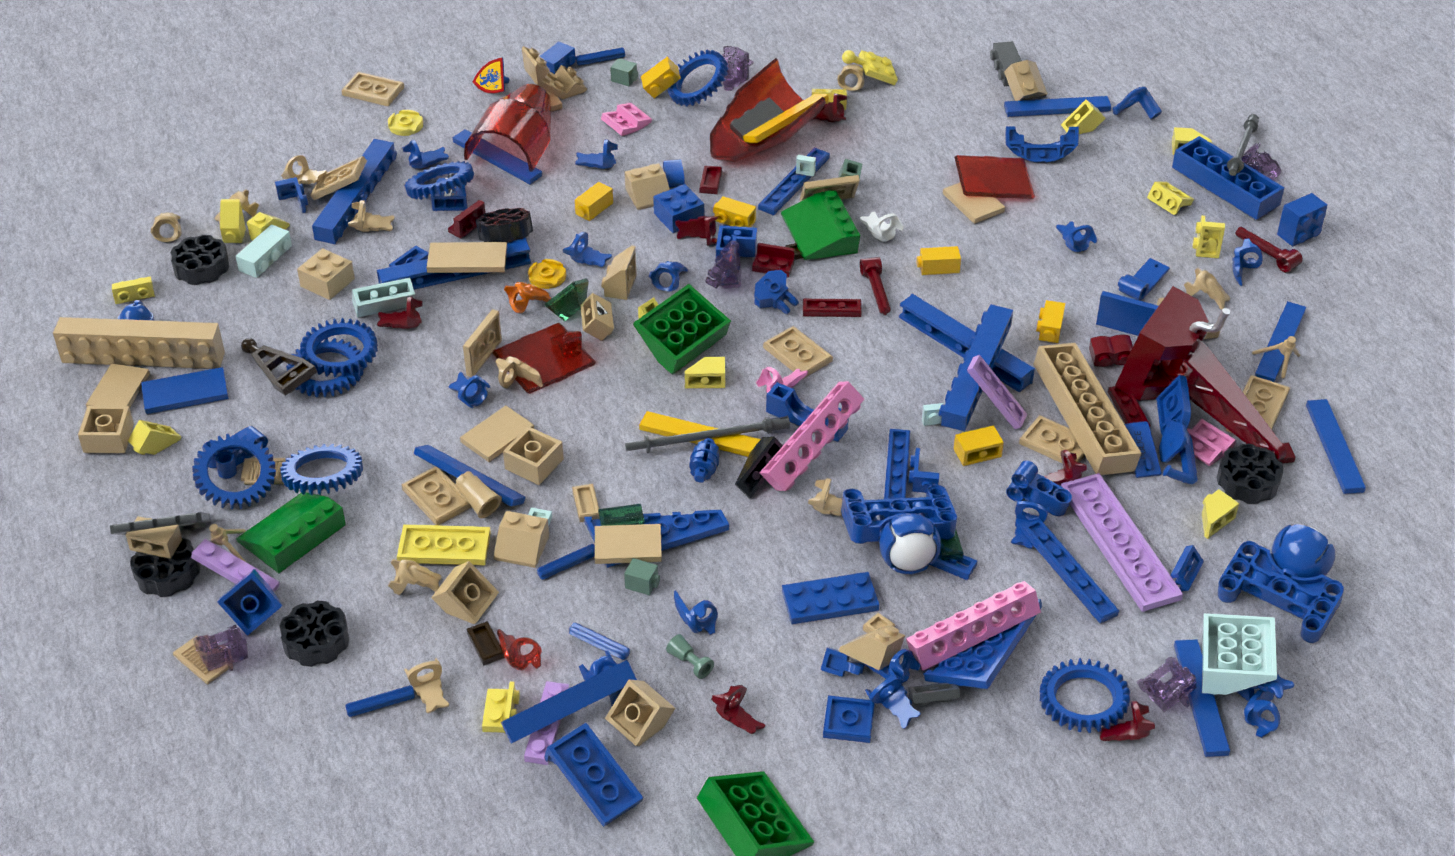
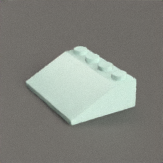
[1202,613,1277,695]

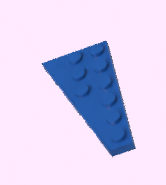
[584,509,729,568]
[923,599,1042,689]

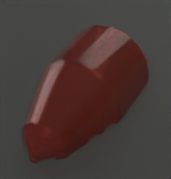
[710,58,826,163]
[464,84,552,172]

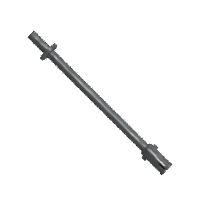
[1227,114,1259,176]
[625,415,790,453]

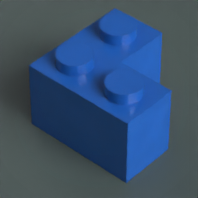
[716,225,757,268]

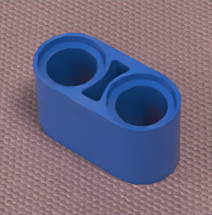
[663,159,685,188]

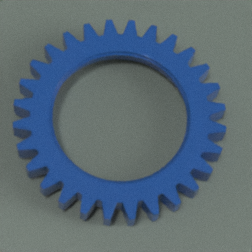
[667,49,729,107]
[404,161,474,200]
[300,318,378,377]
[286,338,365,398]
[192,433,276,510]
[280,444,363,496]
[1039,658,1130,733]

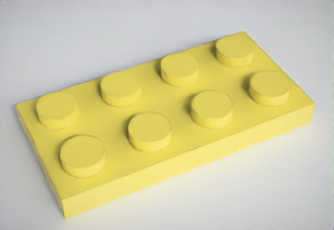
[397,524,491,565]

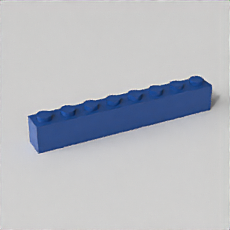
[312,139,397,244]
[939,304,1013,432]

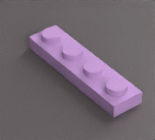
[967,355,1027,429]
[191,539,280,592]
[524,681,569,765]

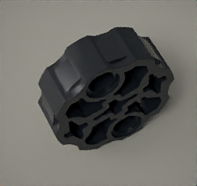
[476,208,533,243]
[170,235,230,285]
[1217,444,1283,504]
[130,537,200,597]
[280,600,350,667]

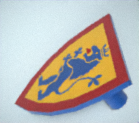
[472,57,510,94]

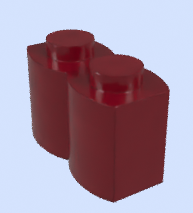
[1089,334,1133,367]

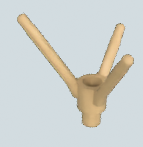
[1252,336,1300,378]
[209,524,245,561]

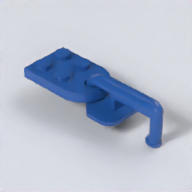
[1156,374,1198,484]

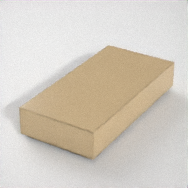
[572,484,601,522]

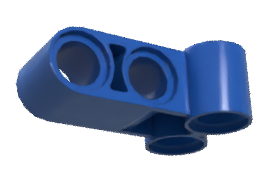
[202,426,268,479]
[1006,460,1072,516]

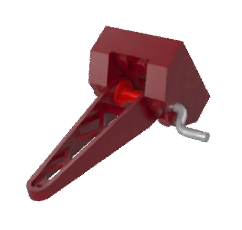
[1114,286,1286,461]

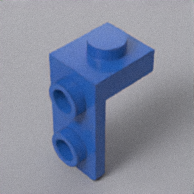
[275,177,308,213]
[909,448,940,493]

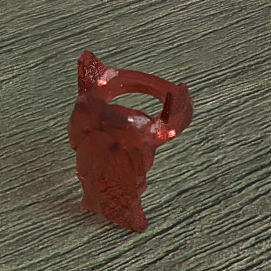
[497,629,542,671]

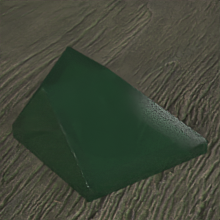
[544,278,589,321]

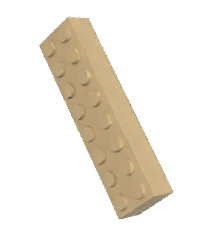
[53,317,225,369]
[1033,343,1141,475]

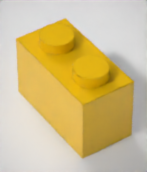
[641,56,681,98]
[954,425,1004,466]

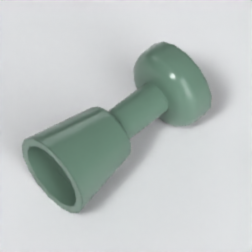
[666,634,714,679]

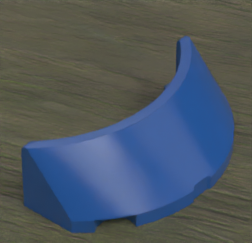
[1005,126,1079,163]

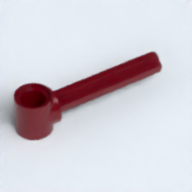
[1235,227,1303,273]
[860,257,891,315]

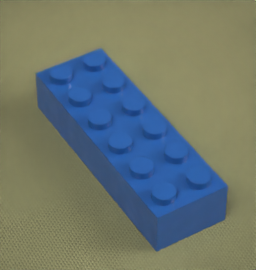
[1172,136,1285,220]

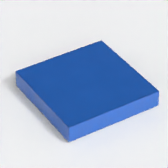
[823,695,875,743]

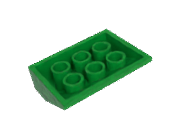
[781,190,861,260]
[633,284,731,375]
[236,492,346,574]
[697,771,814,856]

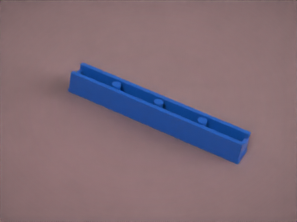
[377,238,531,290]
[899,293,1035,392]

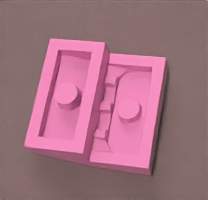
[601,103,652,136]
[1187,419,1236,466]

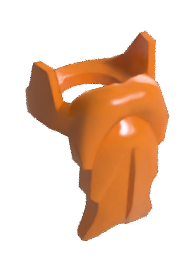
[504,282,553,313]

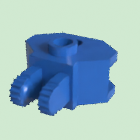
[754,270,799,314]

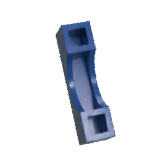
[766,382,849,442]

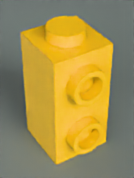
[575,182,613,221]
[713,196,756,227]
[916,246,961,275]
[1036,300,1066,343]

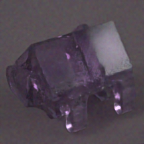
[722,46,754,91]
[1242,143,1281,180]
[705,241,742,289]
[193,624,248,671]
[1137,657,1197,712]

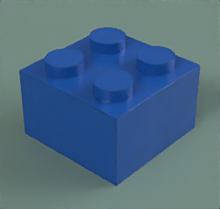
[653,184,705,233]
[1277,193,1328,247]

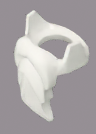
[860,212,904,242]

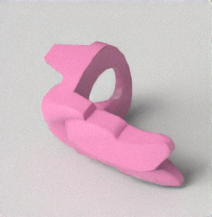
[756,367,808,393]

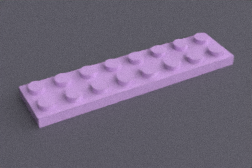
[1061,473,1183,612]

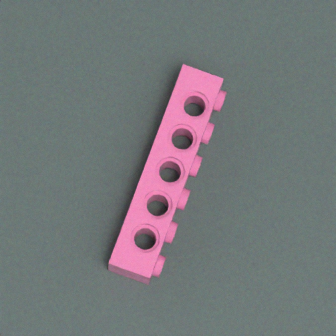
[760,381,864,491]
[906,581,1041,671]

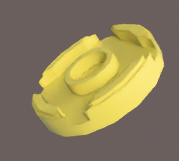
[388,110,423,136]

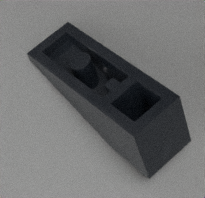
[735,436,783,499]

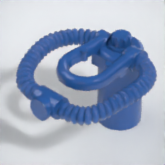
[1113,86,1162,120]

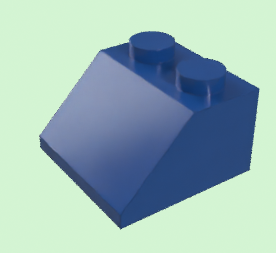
[217,569,283,636]

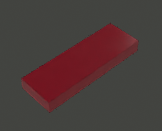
[803,298,862,317]
[1108,386,1151,427]

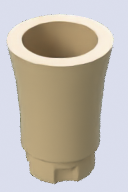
[455,471,502,518]

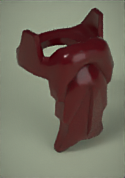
[806,93,847,123]
[675,216,718,246]
[377,297,423,329]
[1043,449,1087,486]
[711,685,766,734]
[1100,701,1155,741]

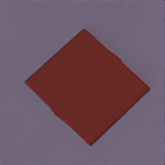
[954,155,1035,199]
[492,323,596,394]

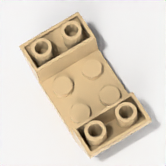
[522,46,587,99]

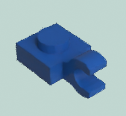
[820,647,865,677]

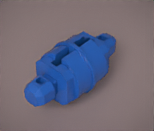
[689,438,720,483]

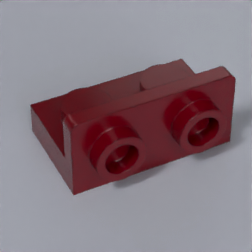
[448,200,486,239]
[752,243,795,277]

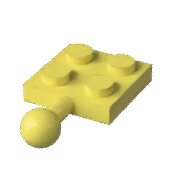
[842,50,898,85]

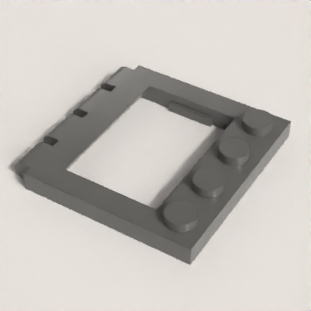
[110,512,211,535]

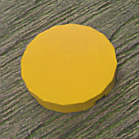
[528,259,567,289]

